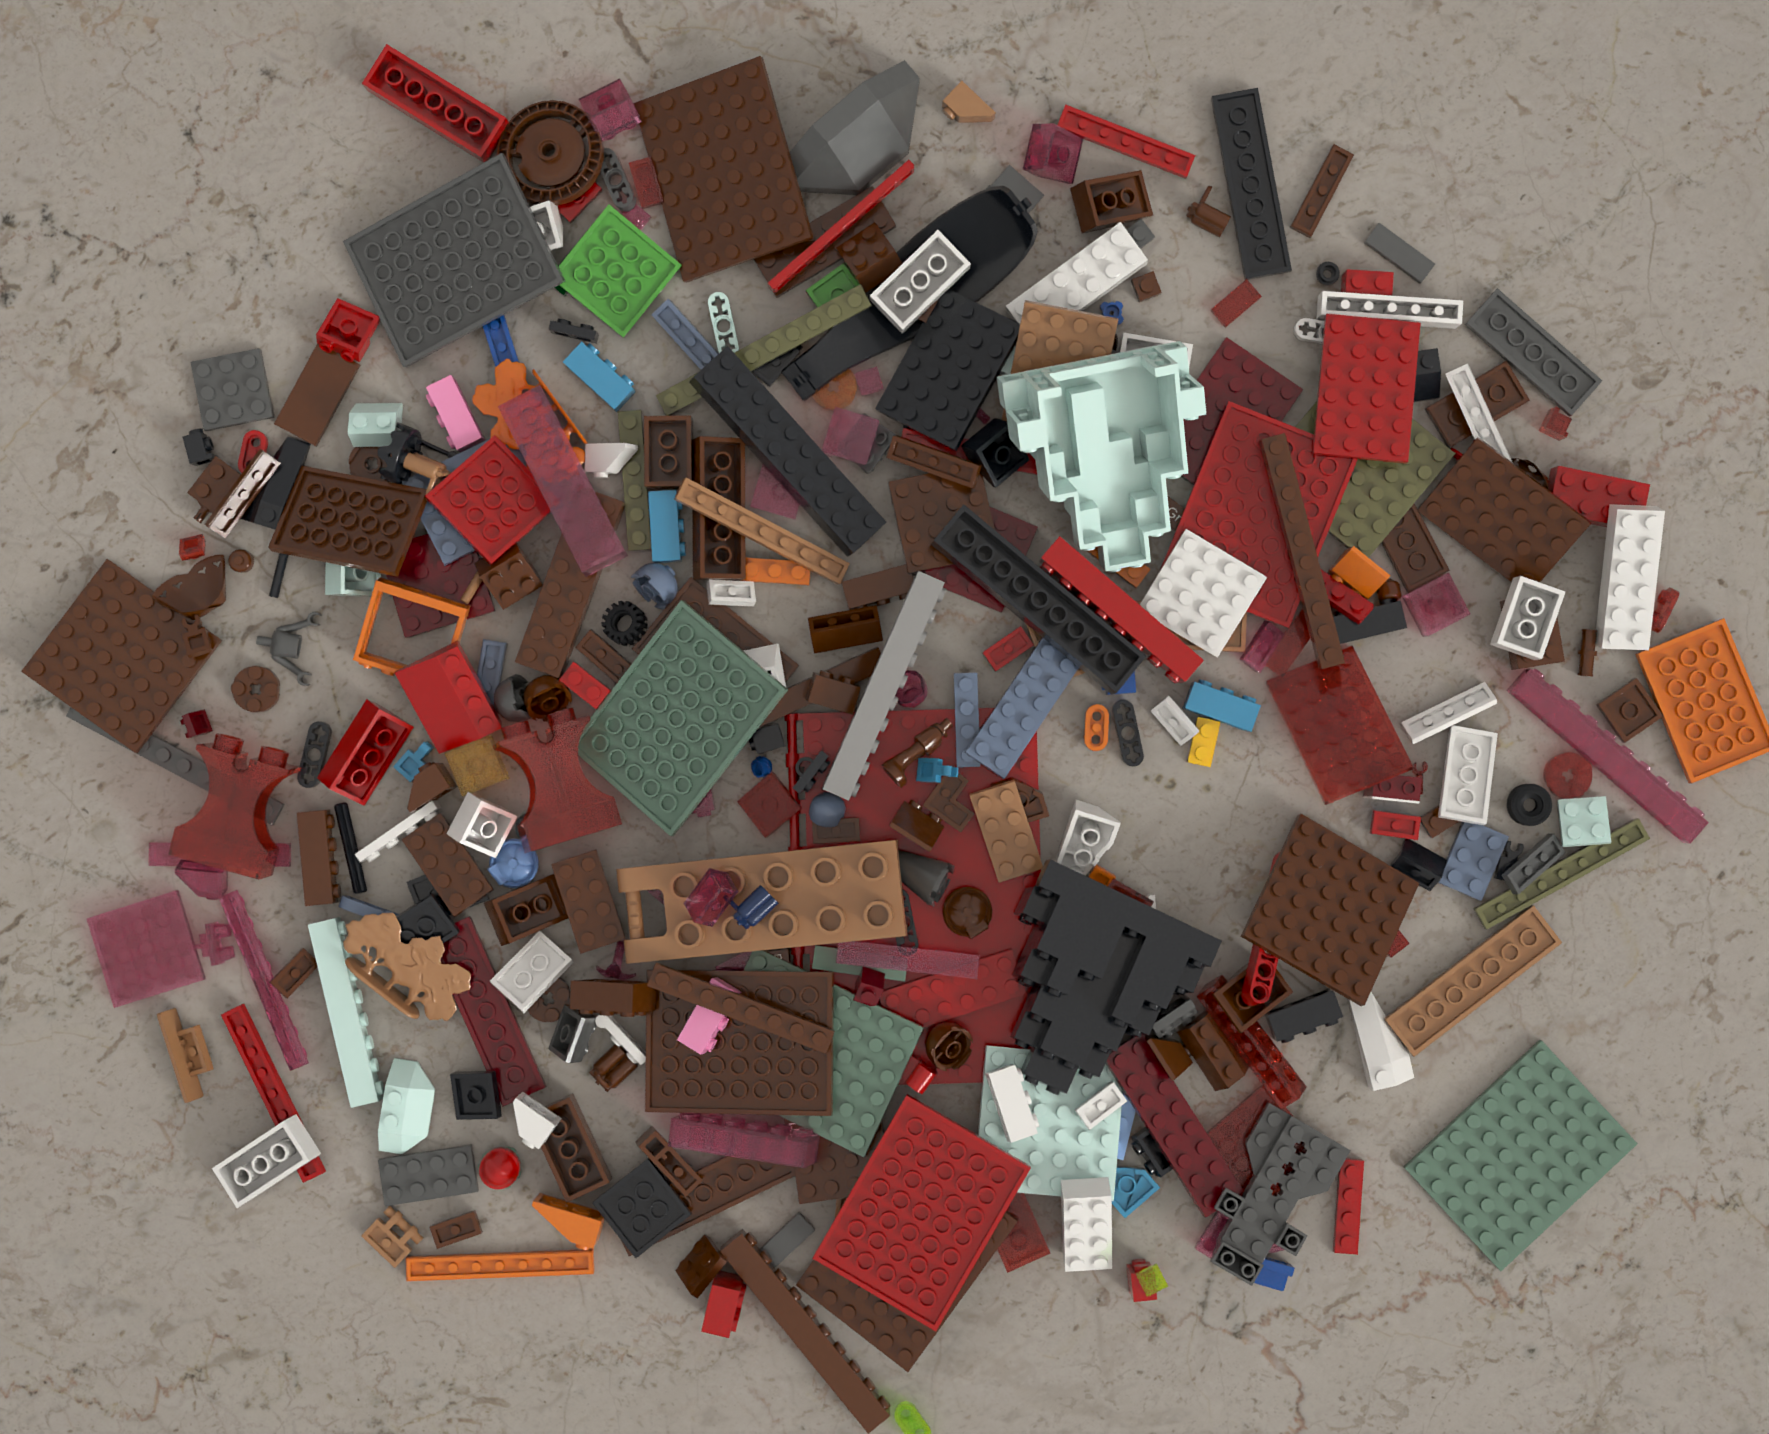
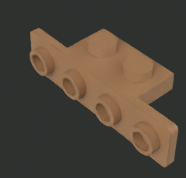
[157,1008,214,1103]

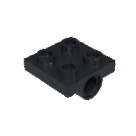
[793,750,831,794]

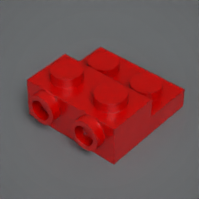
[316,298,380,362]

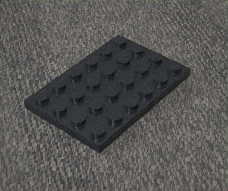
[875,289,1020,451]

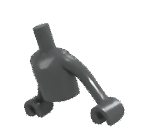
[256,612,322,686]

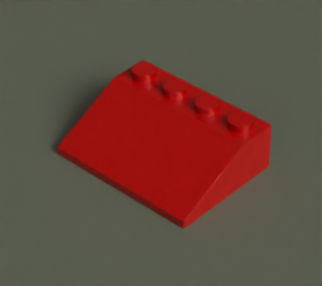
[394,640,502,754]

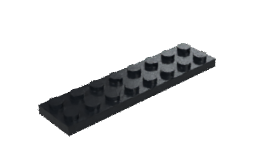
[1211,88,1292,280]

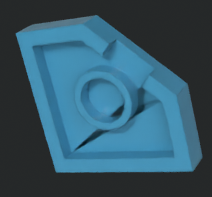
[1112,1167,1160,1218]

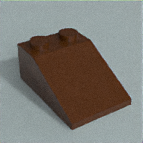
[1070,170,1153,234]
[889,800,944,852]
[484,874,568,946]
[1212,962,1293,1033]

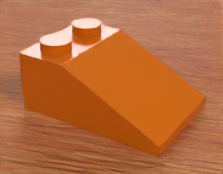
[532,1193,605,1250]

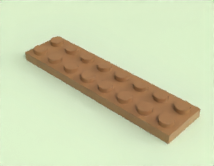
[1385,905,1562,1057]

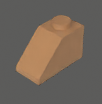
[942,81,996,123]

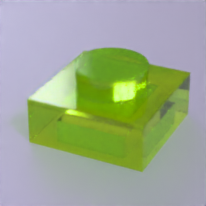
[1136,1263,1168,1297]

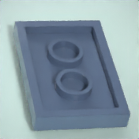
[1438,822,1509,901]

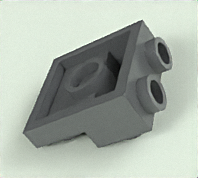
[1152,995,1198,1039]

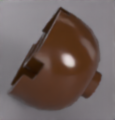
[523,675,572,722]
[925,1022,973,1071]

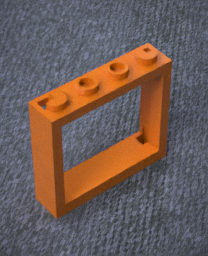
[353,577,471,676]

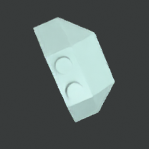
[378,1058,435,1154]

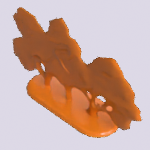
[472,359,588,484]

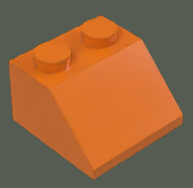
[1328,546,1391,599]

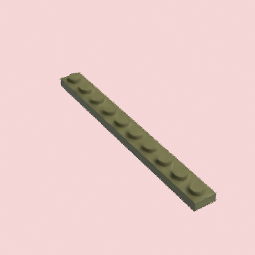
[656,284,872,416]

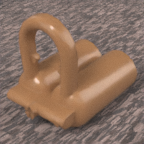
[403,453,451,501]

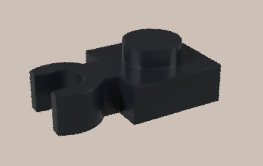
[1494,841,1524,881]

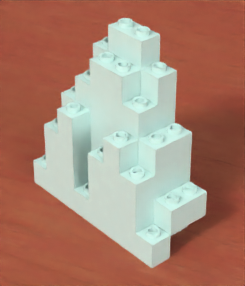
[997,341,1206,572]

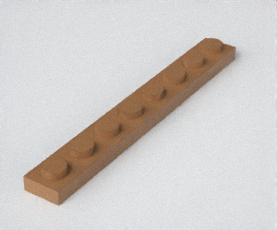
[674,478,850,585]

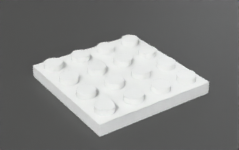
[1139,529,1267,658]

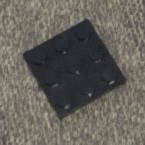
[592,1158,692,1258]

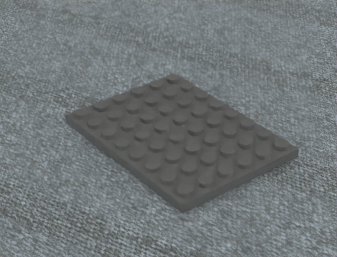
[343,153,565,367]

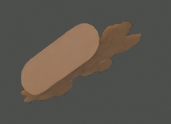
[343,913,471,1021]

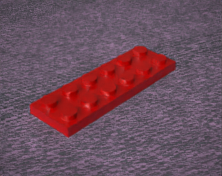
[880,949,1026,1028]

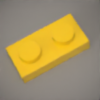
[1187,717,1221,767]

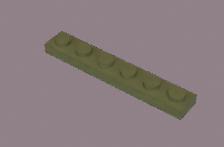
[618,410,652,551]

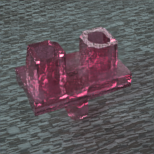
[194,922,235,966]

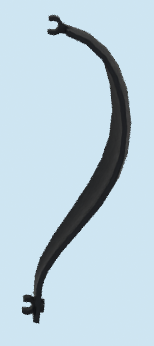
[782,186,1038,401]

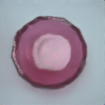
[895,670,928,708]

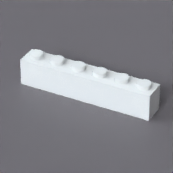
[1316,291,1463,329]

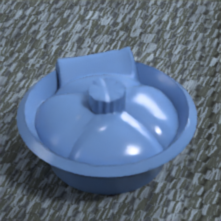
[487,838,539,888]

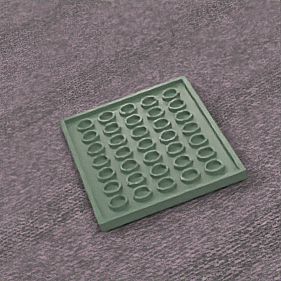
[568,600,788,836]
[744,950,924,1157]
[1403,1040,1638,1271]

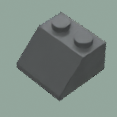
[548,1005,596,1063]

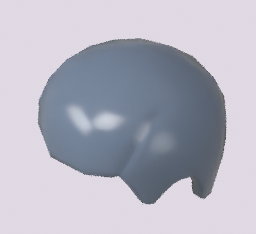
[809,792,846,827]

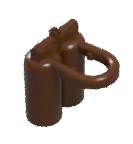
[1186,186,1231,238]
[589,1044,638,1092]

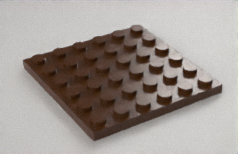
[21,559,222,753]
[1240,814,1419,1006]

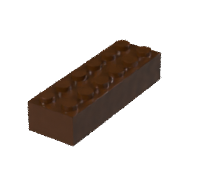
[692,436,746,581]

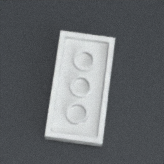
[1438,725,1498,825]

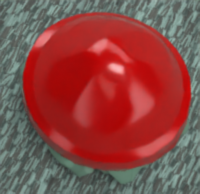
[478,1147,521,1189]

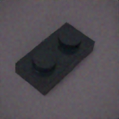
[549,318,599,344]

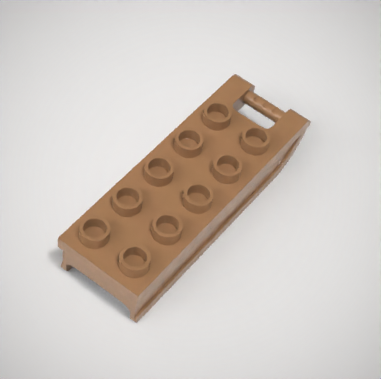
[616,840,907,964]

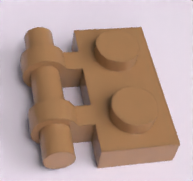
[361,1206,424,1268]

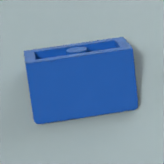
[1254,1257,1295,1291]

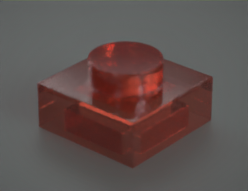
[179,534,206,561]

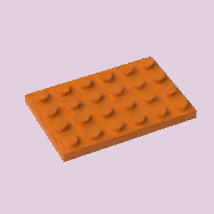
[1635,618,1769,784]

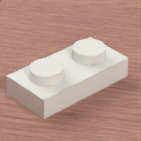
[707,579,756,606]
[1151,696,1199,746]
[1075,1082,1127,1130]

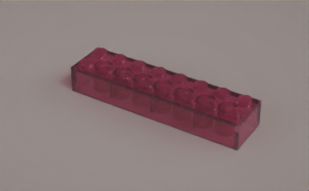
[498,385,628,577]

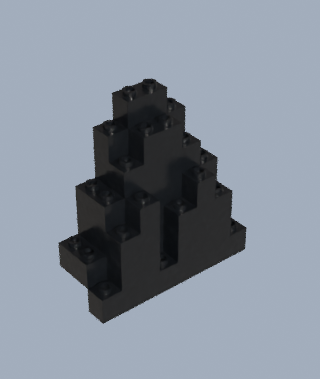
[1010,859,1222,1095]

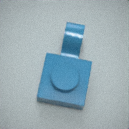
[393,741,434,782]
[916,758,959,783]

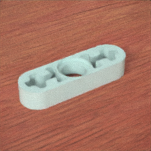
[708,292,739,353]

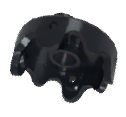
[377,422,423,484]

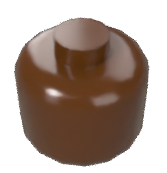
[228,549,254,573]
[1377,578,1402,602]

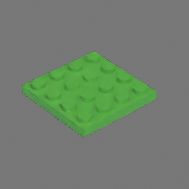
[559,204,682,338]

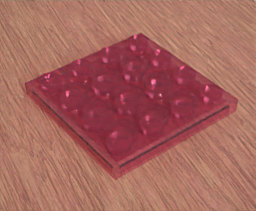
[87,890,206,1008]

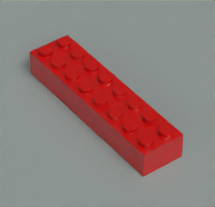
[1039,536,1204,684]

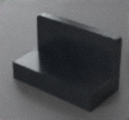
[1390,839,1446,891]

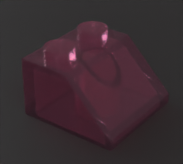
[579,78,642,141]
[1023,123,1083,184]

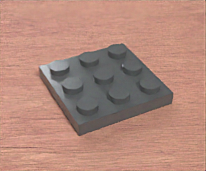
[191,348,275,431]

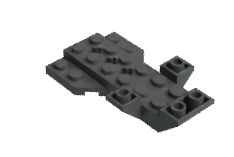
[1210,1102,1351,1286]

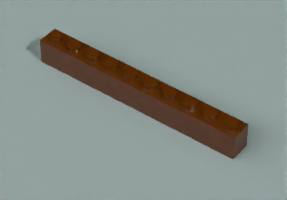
[1259,433,1345,669]
[720,1229,891,1434]

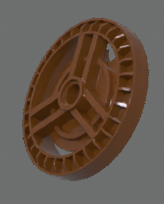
[497,100,604,206]

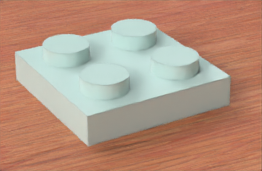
[1557,796,1611,847]

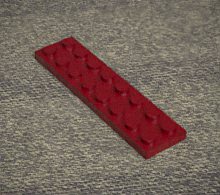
[440,916,547,1107]
[1106,1035,1243,1218]

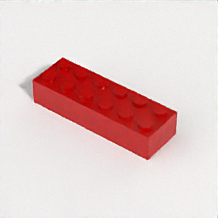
[362,44,509,163]

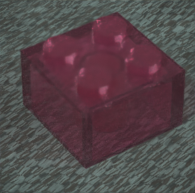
[1402,573,1471,637]

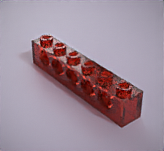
[1196,975,1307,1109]

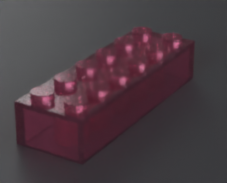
[668,1113,820,1168]

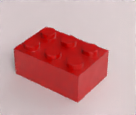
[701,1271,747,1338]

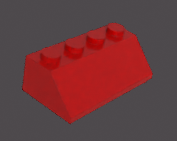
[317,699,414,806]

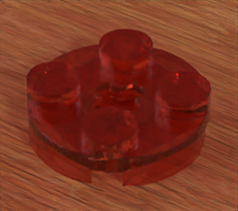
[1543,752,1592,799]

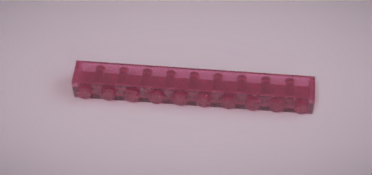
[1506,668,1709,844]

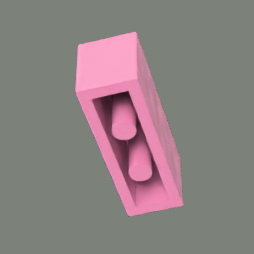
[426,375,485,453]
[677,977,741,1054]

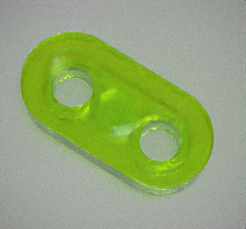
[894,1401,931,1434]

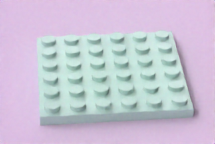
[978,1045,1123,1201]

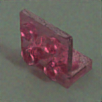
[822,407,879,465]

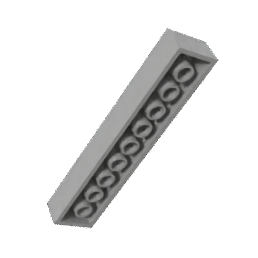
[822,571,947,801]

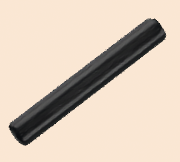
[334,802,367,894]

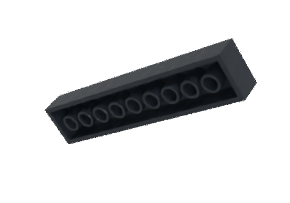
[689,346,886,557]
[931,504,1146,695]

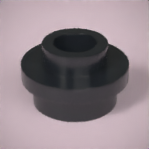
[1316,262,1340,285]

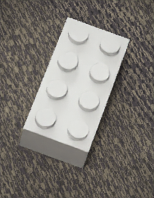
[870,230,971,334]
[212,1114,321,1208]
[1061,1177,1112,1272]

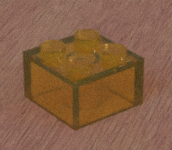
[445,735,510,797]

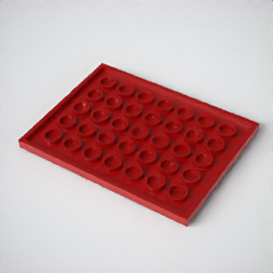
[1159,401,1358,628]
[812,1094,1031,1331]

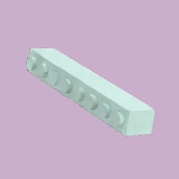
[308,917,384,1108]

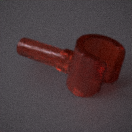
[1411,761,1428,794]

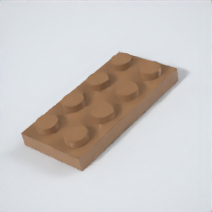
[969,780,1043,882]

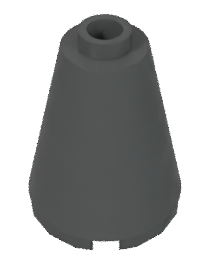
[898,850,955,907]

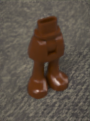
[882,718,953,788]

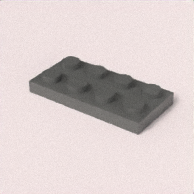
[378,1144,479,1206]

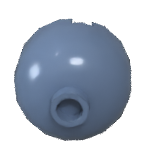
[631,563,678,610]

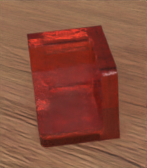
[1539,406,1572,441]

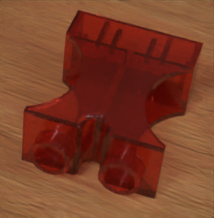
[492,708,622,853]
[168,733,301,880]

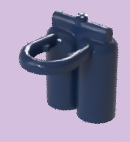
[725,885,779,929]

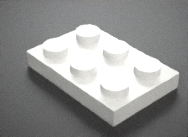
[490,931,574,1013]

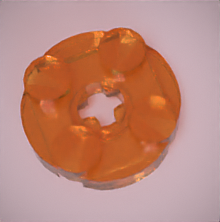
[812,369,857,410]

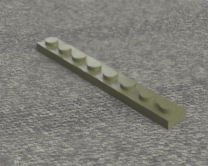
[1473,818,1650,930]

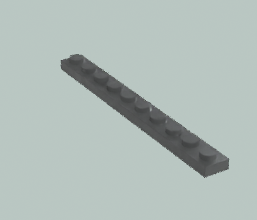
[66,707,285,825]

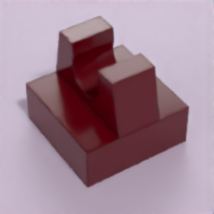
[180,709,213,738]

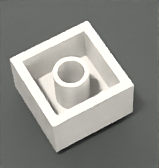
[447,792,517,858]

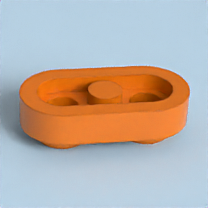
[1084,704,1109,751]

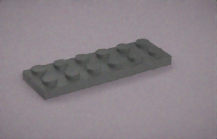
[1465,288,1602,417]

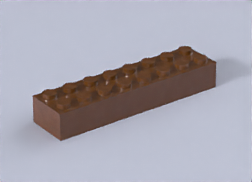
[515,486,625,678]

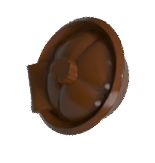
[943,887,992,939]

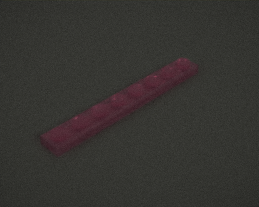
[219,890,309,1071]

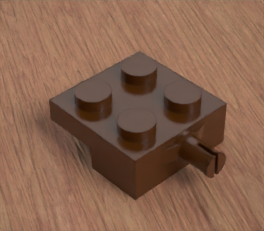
[187,456,241,523]

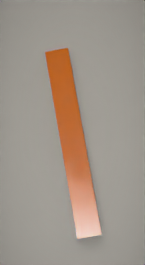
[406,1249,594,1281]

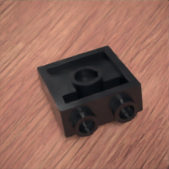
[1131,1126,1172,1177]

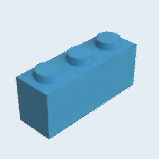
[563,341,635,412]
[648,490,686,563]
[1182,679,1261,732]

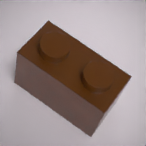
[805,670,861,715]

